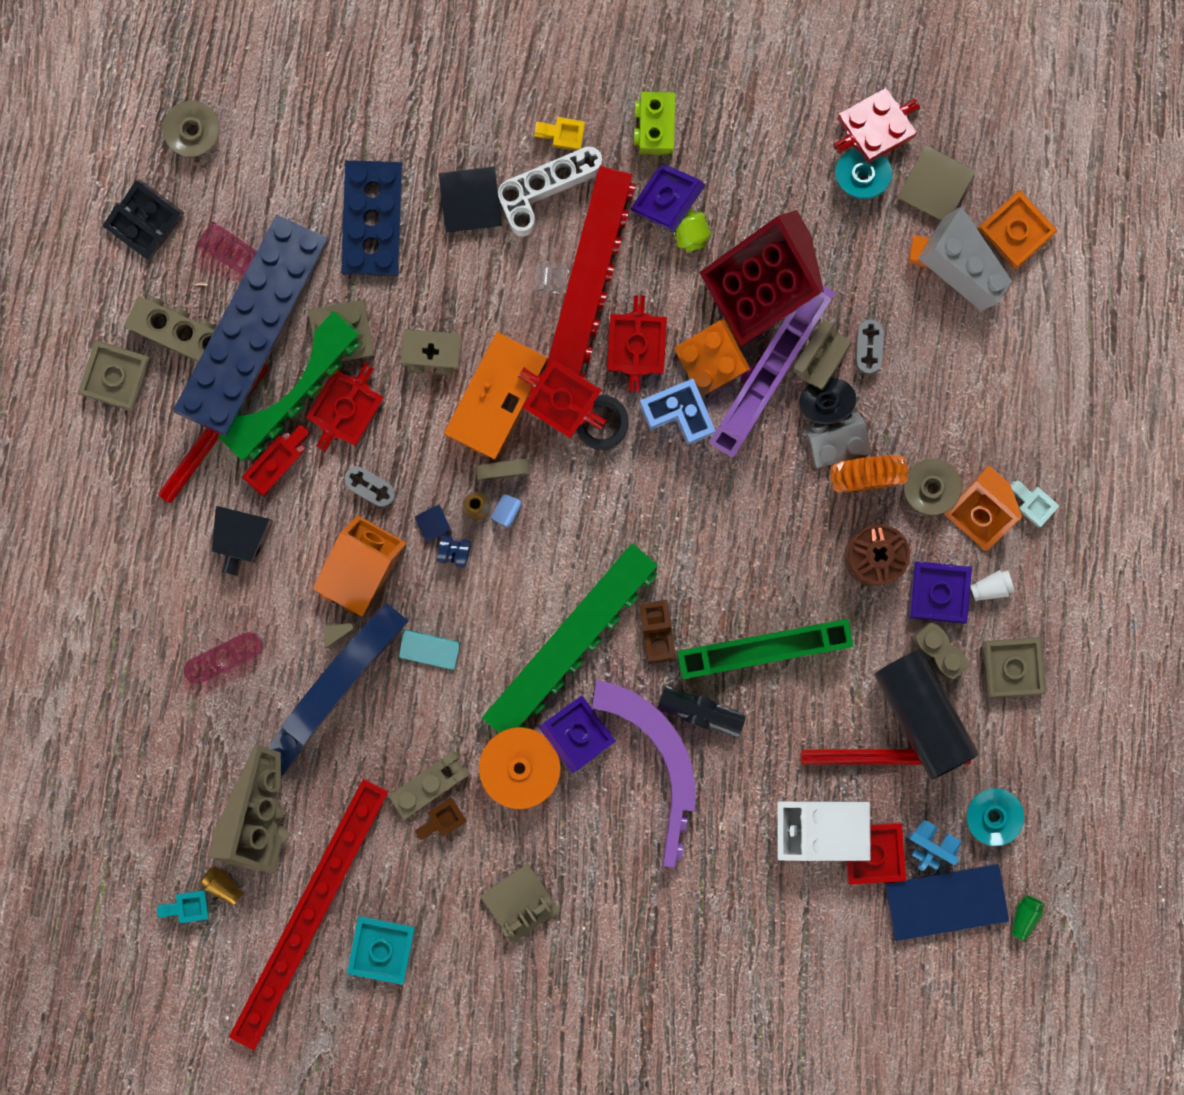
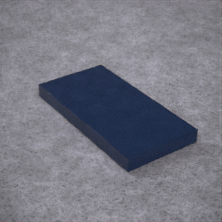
[884,863,1009,941]

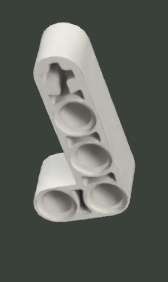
[498,147,602,237]

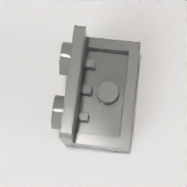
[804,412,871,469]

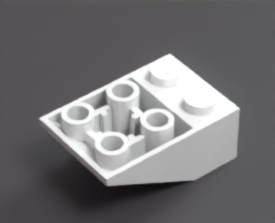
[778,801,871,861]

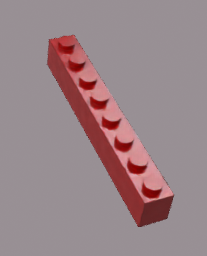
[545,166,636,378]

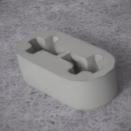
[855,319,884,375]
[345,467,396,508]

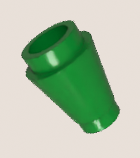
[1011,895,1045,941]

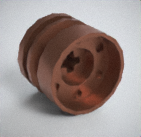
[844,524,910,587]

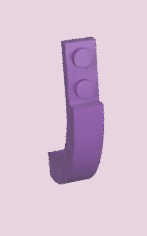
[592,680,696,868]

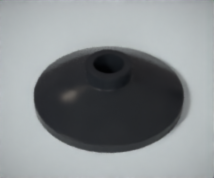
[799,378,857,424]

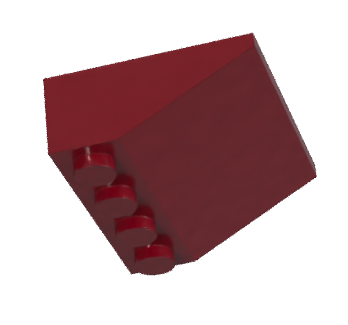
[699,210,824,347]

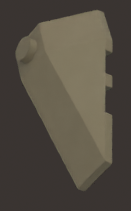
[208,745,281,873]

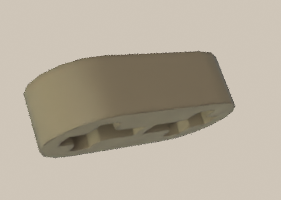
[475,459,531,481]

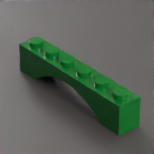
[218,311,364,461]
[676,619,854,679]

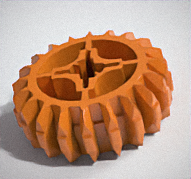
[830,455,909,493]

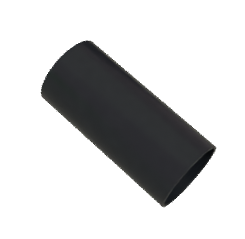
[874,649,980,780]

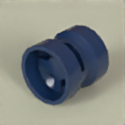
[436,534,471,569]

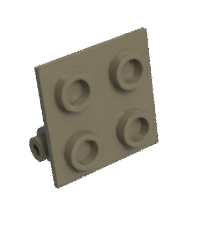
[480,863,560,944]

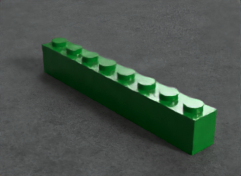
[482,543,658,733]

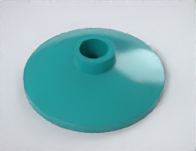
[835,149,892,199]
[966,788,1025,846]

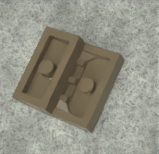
[897,144,976,220]

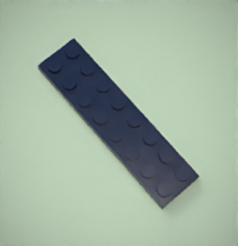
[173,214,328,437]

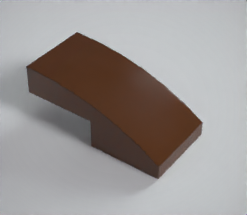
[639,600,676,664]

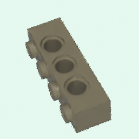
[124,295,216,362]

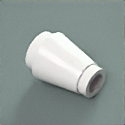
[971,570,1015,601]

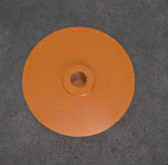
[479,727,560,809]

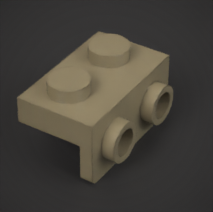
[793,319,852,390]

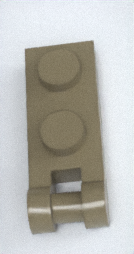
[388,750,471,820]

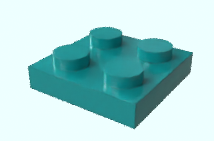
[347,915,416,985]

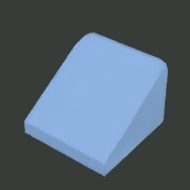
[491,494,522,528]

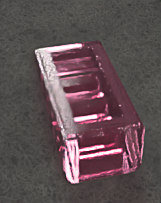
[195,221,257,276]

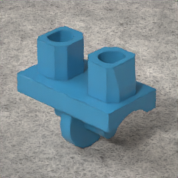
[906,819,962,871]

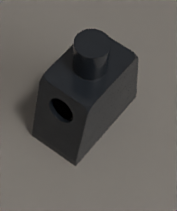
[212,506,273,576]

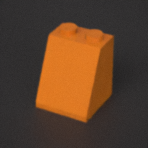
[313,515,407,617]

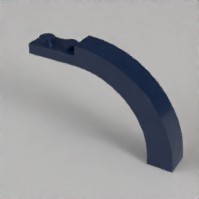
[267,603,409,776]

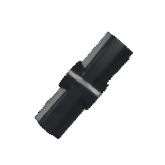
[657,685,746,738]

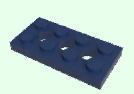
[341,160,403,276]

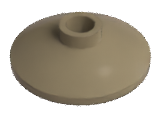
[162,100,220,157]
[904,459,962,515]

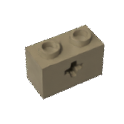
[401,329,463,376]

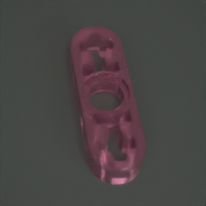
[184,632,263,684]

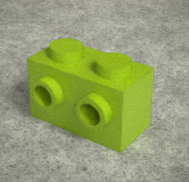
[634,92,675,155]

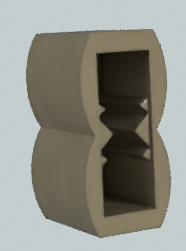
[911,622,969,680]

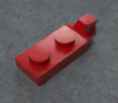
[242,425,311,497]

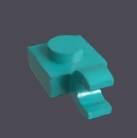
[156,890,210,924]

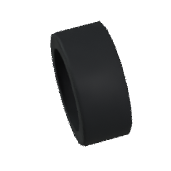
[576,395,629,450]

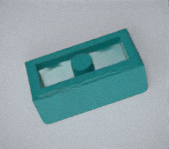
[399,629,461,670]

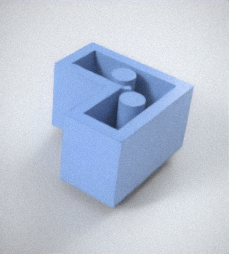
[639,378,715,446]

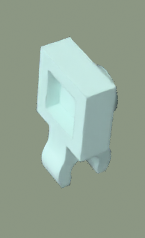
[1010,480,1059,528]

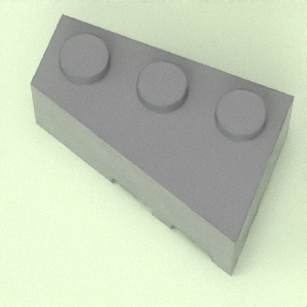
[918,206,1012,311]

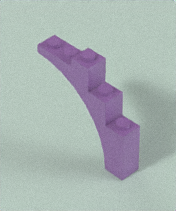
[709,284,836,458]

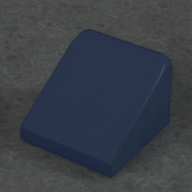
[415,504,452,543]

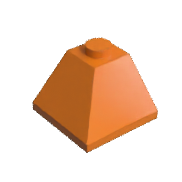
[943,465,1022,551]

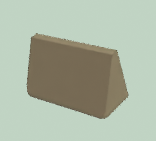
[323,623,359,648]

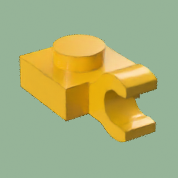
[534,117,585,151]

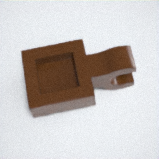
[415,797,467,840]

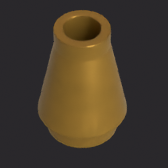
[463,492,491,520]
[199,865,244,906]

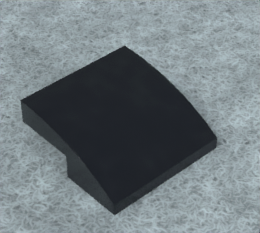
[439,166,502,233]
[102,179,185,260]

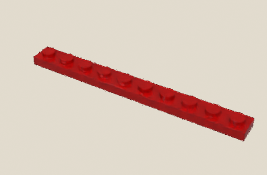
[228,778,389,1051]

